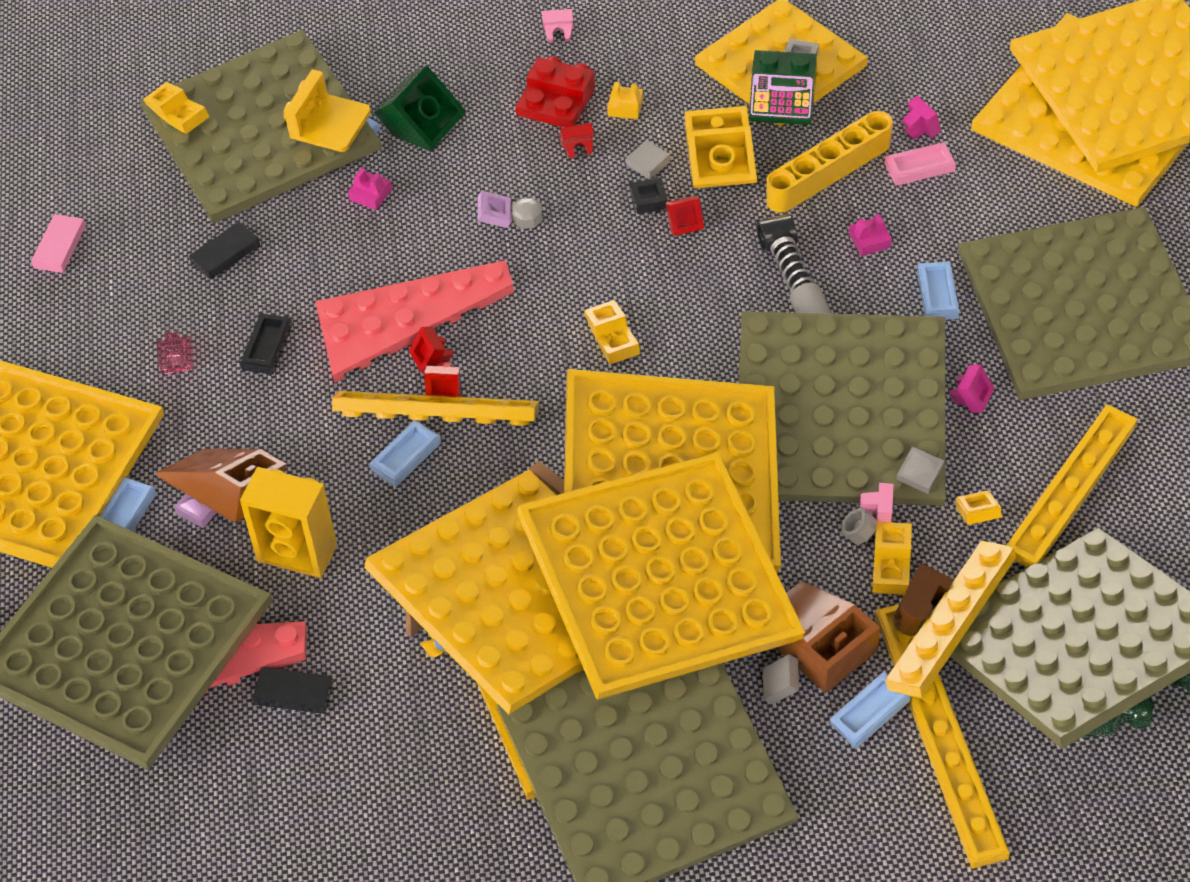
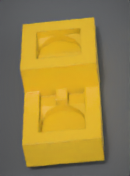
[144,82,210,134]
[584,300,641,364]
[872,522,912,595]

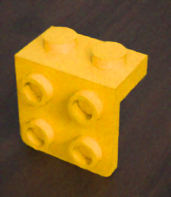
[283,69,371,152]

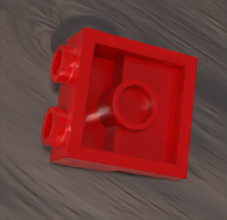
[515,56,595,128]

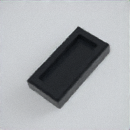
[189,222,260,280]
[240,313,293,375]
[252,667,334,714]

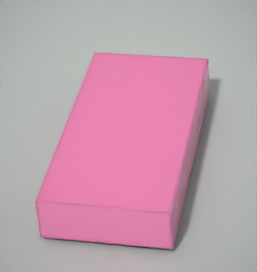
[885,142,956,186]
[31,214,86,273]

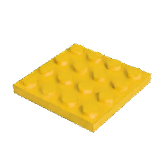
[695,0,868,127]

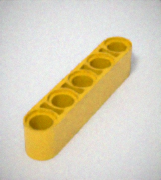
[766,111,893,212]

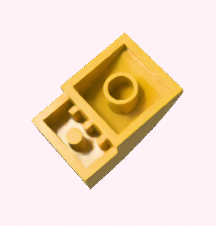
[685,106,757,188]

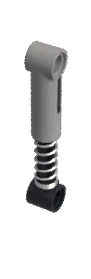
[756,214,832,314]

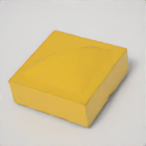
[955,490,1002,525]

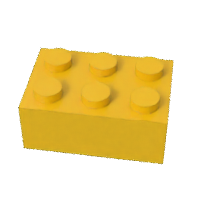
[240,467,337,578]

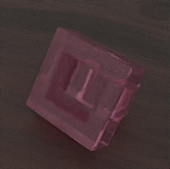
[157,331,194,374]

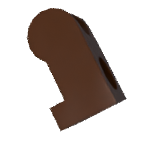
[893,563,954,636]

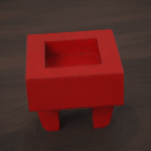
[559,123,594,159]
[666,195,704,236]
[409,327,453,374]
[424,362,461,397]

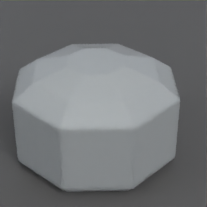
[512,198,543,229]
[841,507,877,545]

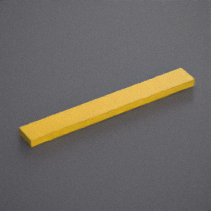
[875,604,1010,869]

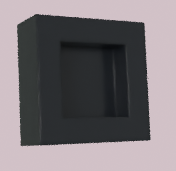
[630,177,668,214]

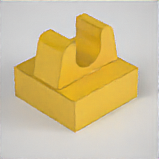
[607,82,643,119]

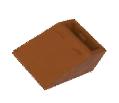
[157,449,286,523]
[775,581,880,693]

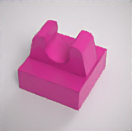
[902,96,941,140]
[348,168,392,210]
[849,214,892,257]
[949,364,995,413]

